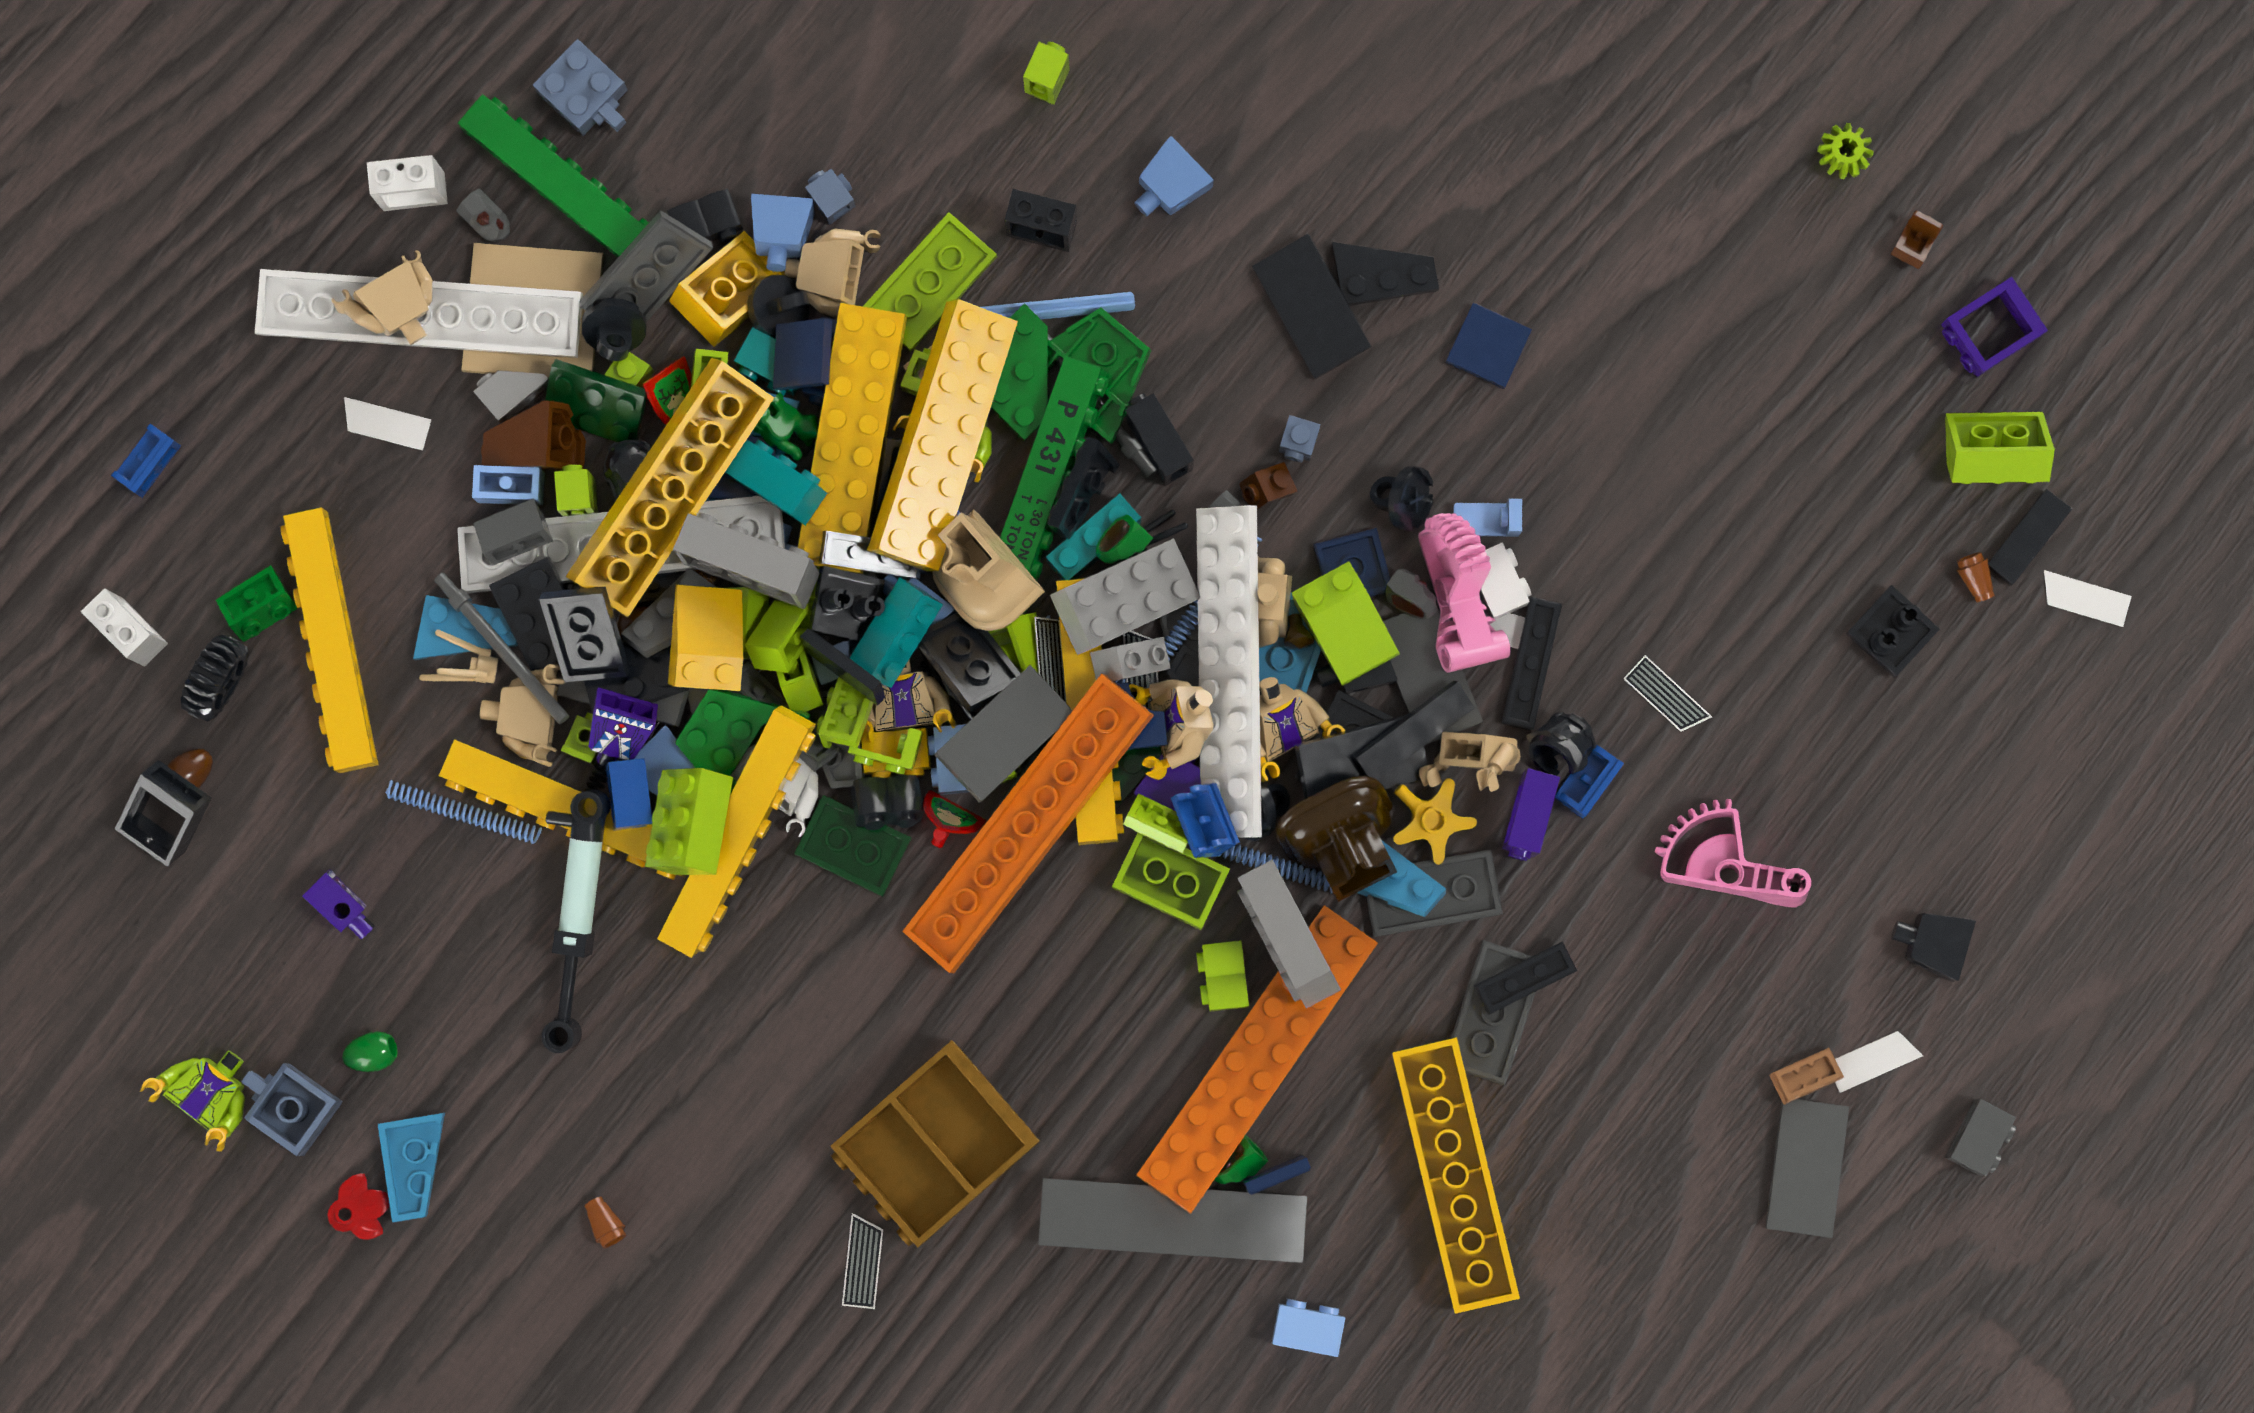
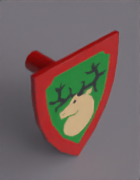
[642,356,691,425]
[923,790,987,848]

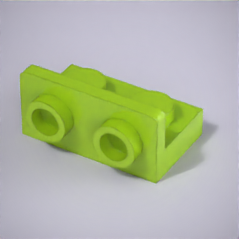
[816,677,873,749]
[1123,794,1188,853]

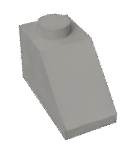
[473,370,549,423]

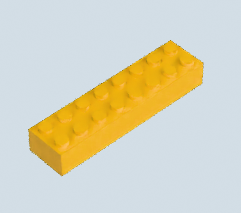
[867,299,1018,572]
[798,303,907,574]
[565,358,774,617]
[1392,1037,1520,1314]

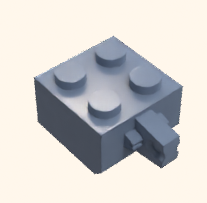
[533,39,628,136]
[241,1063,343,1156]

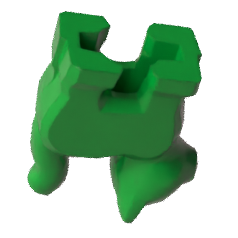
[753,392,819,461]

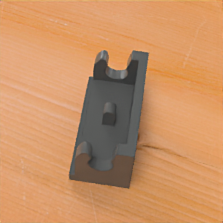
[473,498,553,565]

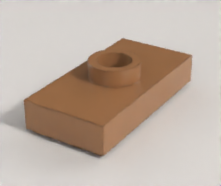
[1769,1048,1844,1105]

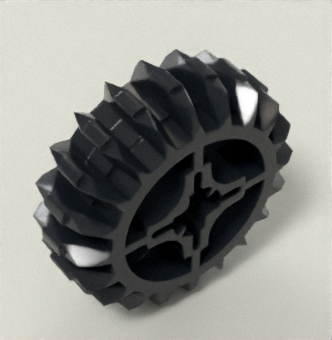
[180,634,249,722]

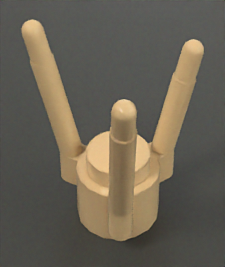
[419,630,498,684]

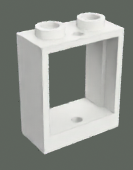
[367,155,448,211]
[81,588,168,666]

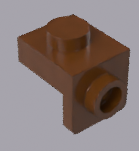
[1891,210,1943,269]
[1239,462,1298,510]

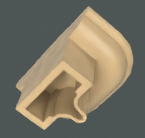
[932,509,1045,631]

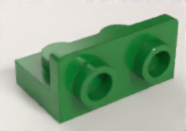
[216,565,298,642]

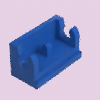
[111,424,181,498]
[1555,745,1624,819]
[606,758,652,831]
[1171,783,1240,858]

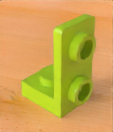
[848,728,923,775]

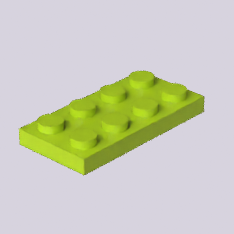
[863,212,997,352]

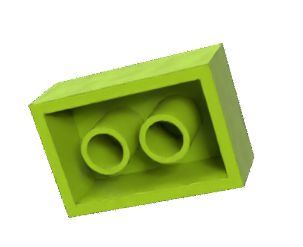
[645,768,733,875]
[1112,833,1230,930]

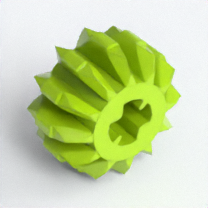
[1817,123,1874,179]

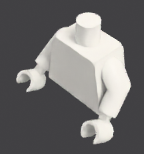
[731,744,818,837]

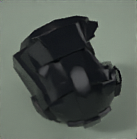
[603,439,652,500]
[1526,712,1596,776]

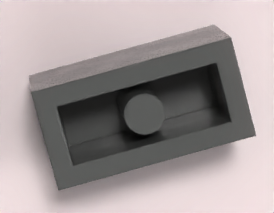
[1945,1099,2016,1176]

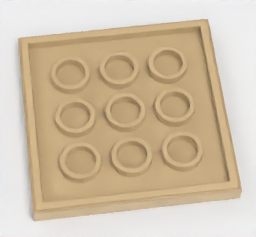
[461,243,604,379]

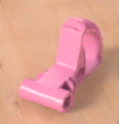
[1418,513,1510,673]
[1655,799,1811,907]

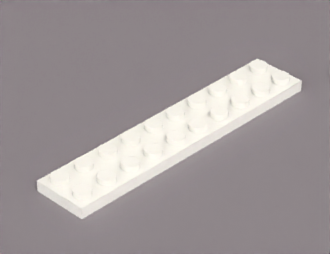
[255,269,583,358]
[458,496,785,593]
[1196,505,1262,837]

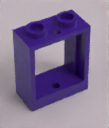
[1941,277,2048,378]
[1502,768,1560,861]

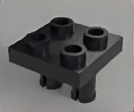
[808,566,885,643]
[1846,585,1940,678]

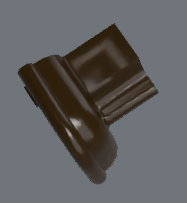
[1276,776,1397,902]

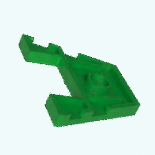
[1047,307,1151,444]
[675,689,811,795]

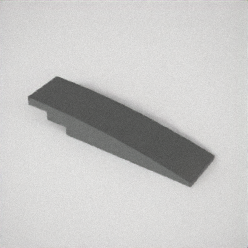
[1038,1178,1307,1263]

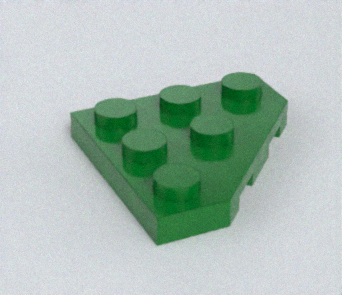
[990,303,1048,442]

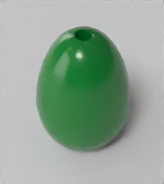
[342,1031,398,1072]

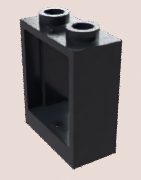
[1005,189,1077,252]
[1125,393,1194,486]
[115,760,212,867]

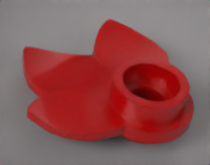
[327,1173,390,1240]

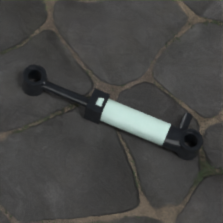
[542,789,611,1053]

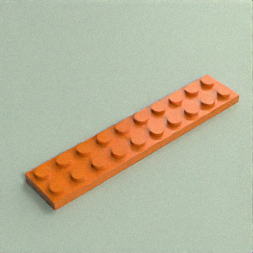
[902,673,1154,974]
[1136,905,1378,1214]

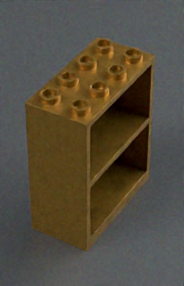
[831,1040,1040,1248]

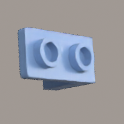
[1453,499,1522,537]

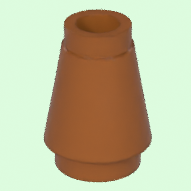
[1956,552,1995,603]
[584,1196,626,1248]

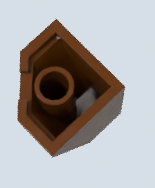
[481,401,586,471]

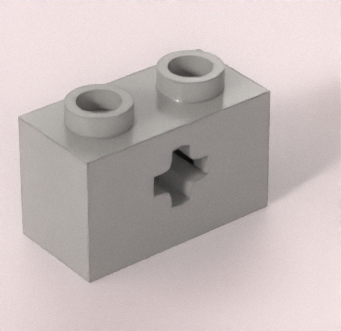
[1090,637,1171,681]

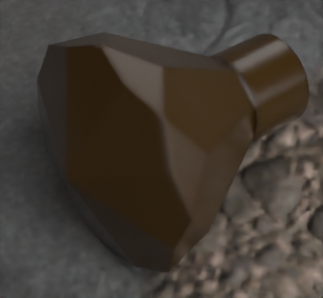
[1283,613,1314,650]

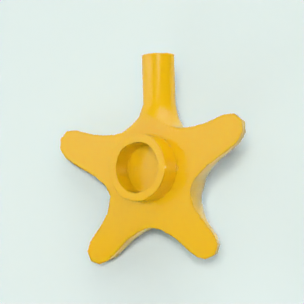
[1393,778,1477,865]

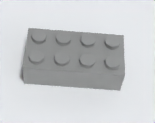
[673,512,820,609]
[1050,538,1200,655]
[1237,859,1341,1008]

